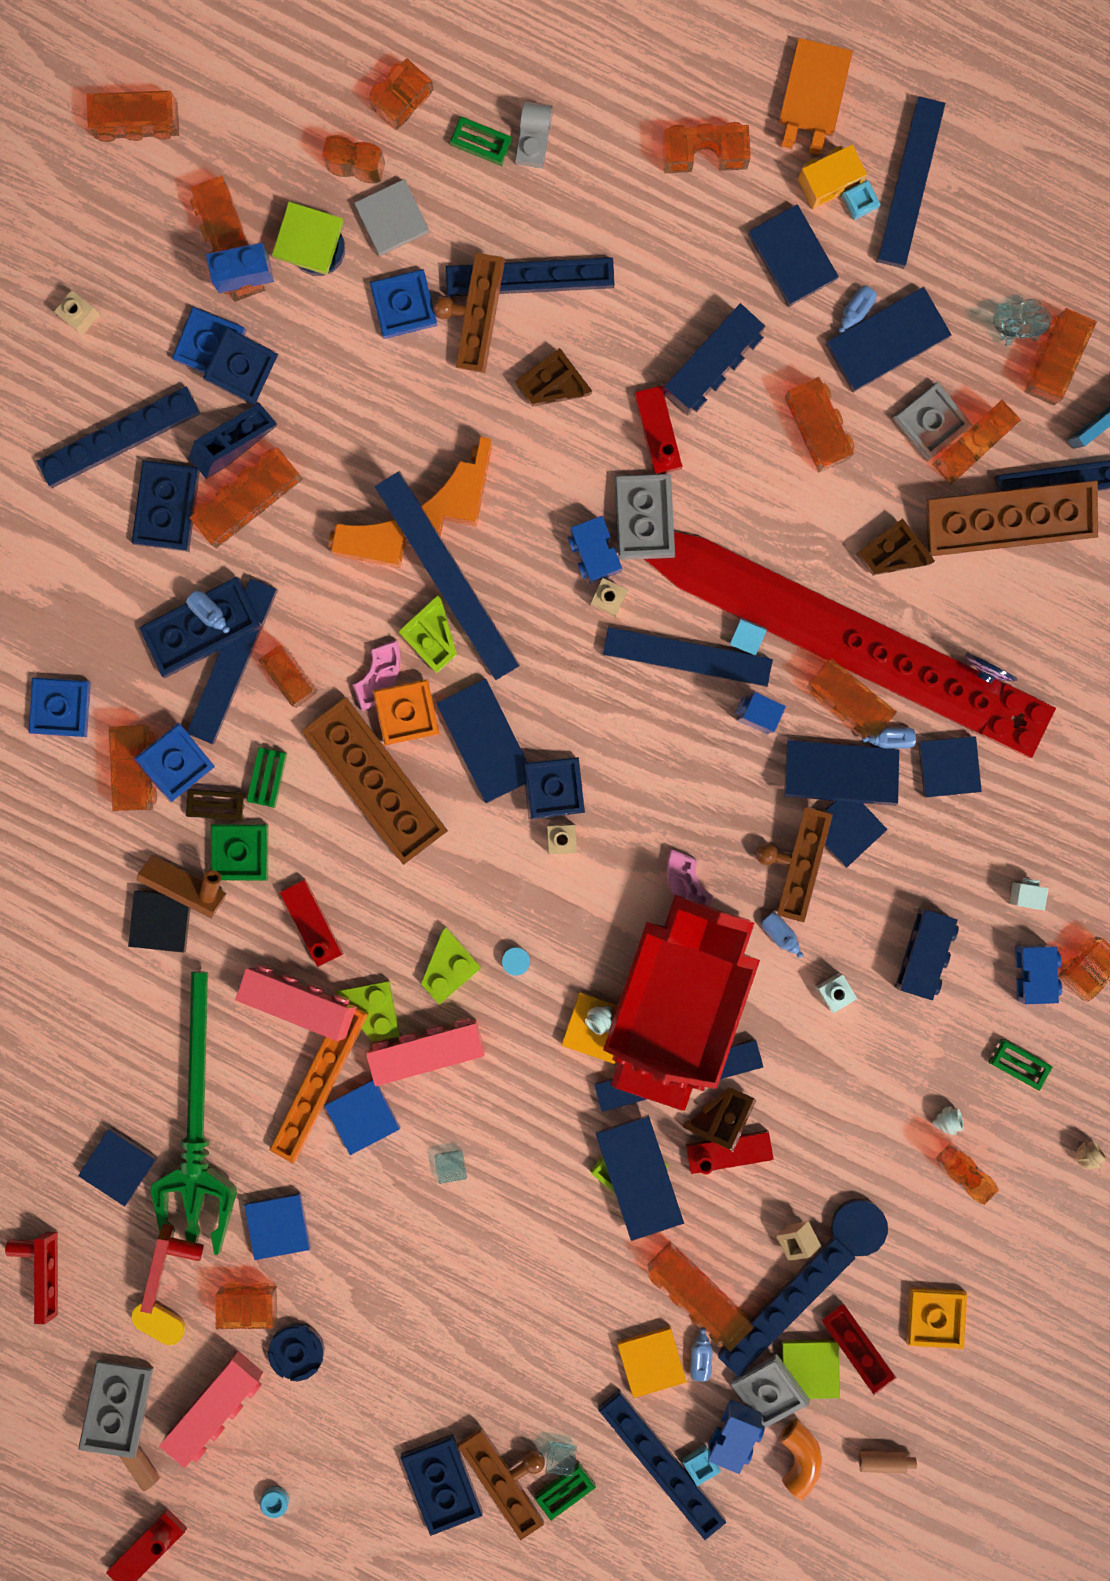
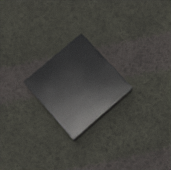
[128,891,191,953]

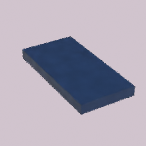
[826,287,952,393]
[139,576,263,678]
[436,679,528,803]
[784,740,900,806]
[595,1114,685,1241]

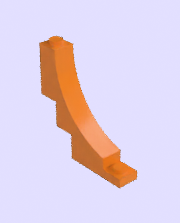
[328,436,493,568]

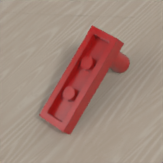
[634,385,683,474]
[279,879,344,967]
[685,1130,774,1175]
[140,1223,205,1314]
[5,1231,58,1325]
[821,1304,897,1395]
[106,1508,187,1581]

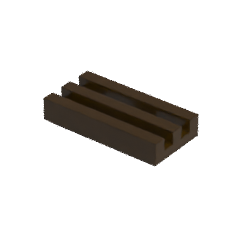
[186,789,245,821]

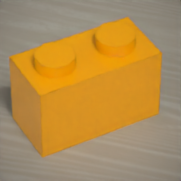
[798,144,868,209]

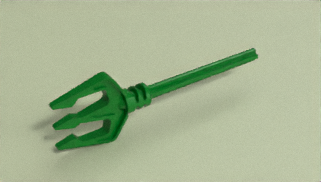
[151,971,237,1256]

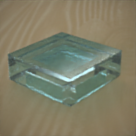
[434,1149,467,1184]
[545,1441,577,1477]

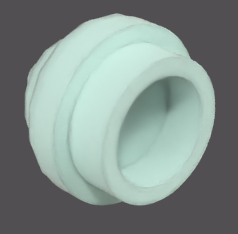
[585,1006,613,1035]
[933,1107,963,1135]

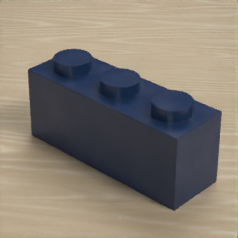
[895,908,959,1001]

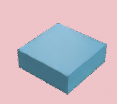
[842,180,881,220]
[730,618,767,655]
[682,1444,721,1486]

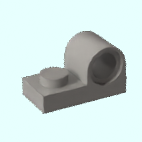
[516,101,553,169]

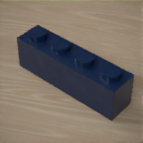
[663,303,765,416]

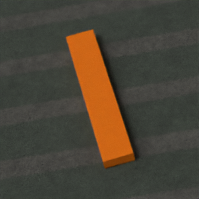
[269,1003,369,1164]

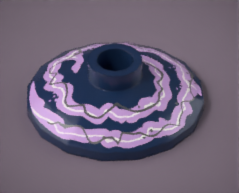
[965,652,1018,684]

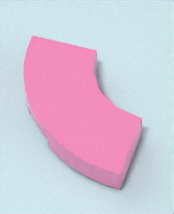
[353,640,401,711]
[667,849,713,906]

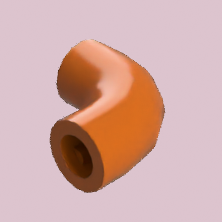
[779,1418,823,1501]

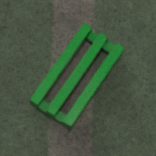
[450,116,512,166]
[247,747,287,808]
[988,1038,1053,1091]
[534,1462,596,1521]

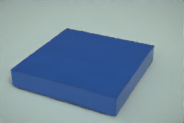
[370,269,438,339]
[172,307,246,373]
[29,678,91,737]
[133,723,215,802]
[325,1080,401,1155]
[244,1193,311,1260]

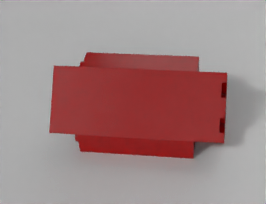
[603,895,760,1111]

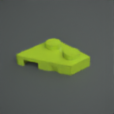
[398,596,457,674]
[421,927,482,1005]
[336,980,400,1042]

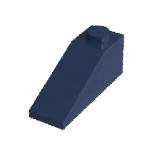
[188,403,277,479]

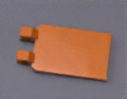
[778,38,853,156]

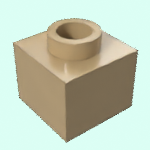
[54,290,100,336]
[590,578,628,618]
[547,825,577,855]
[776,1221,821,1261]

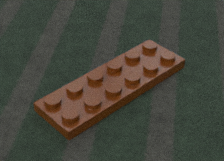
[926,480,1098,556]
[301,697,448,865]

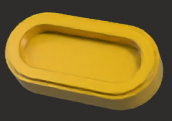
[131,1301,186,1345]

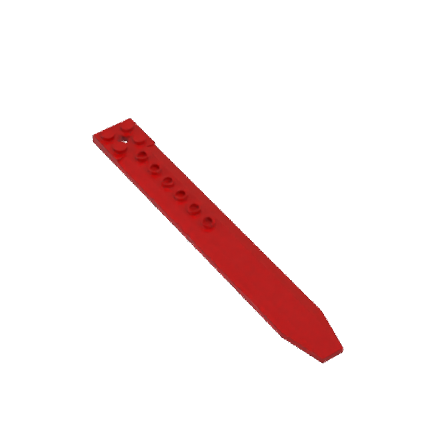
[643,532,1056,759]

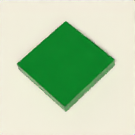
[211,824,269,881]

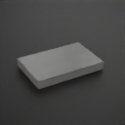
[615,473,675,560]
[78,1360,154,1458]

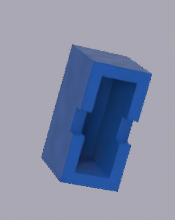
[206,243,274,293]
[567,516,622,584]
[735,692,786,734]
[1015,944,1062,1005]
[708,1399,765,1474]

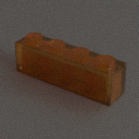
[190,176,266,302]
[190,448,303,549]
[647,1241,754,1351]

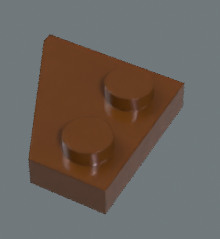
[515,348,592,407]
[856,518,935,576]
[683,1087,756,1152]

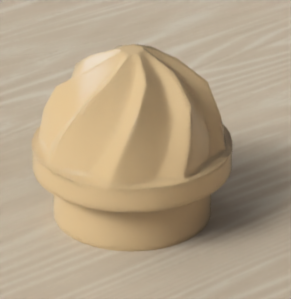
[1076,1140,1107,1170]

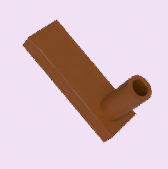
[137,855,226,919]

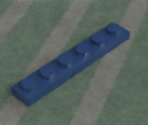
[37,386,202,488]
[718,1236,856,1377]

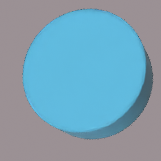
[502,947,530,976]
[260,1486,289,1518]

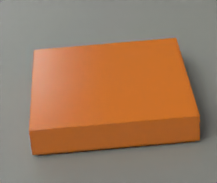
[373,679,440,746]

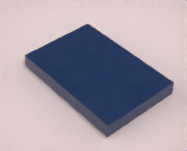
[748,204,839,307]
[132,460,200,552]
[400,1434,483,1536]

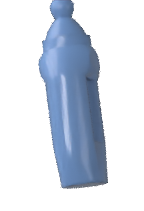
[839,285,877,334]
[186,590,230,633]
[862,727,916,749]
[760,912,803,958]
[690,1327,713,1381]

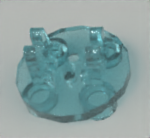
[993,299,1052,346]

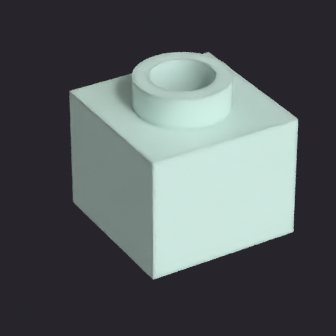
[1009,878,1049,911]
[815,972,857,1013]

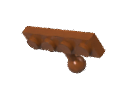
[433,253,505,373]
[755,806,833,922]
[458,1427,545,1541]

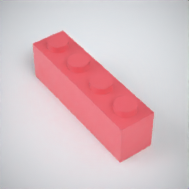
[235,964,356,1041]
[366,1017,485,1086]
[159,1351,263,1468]

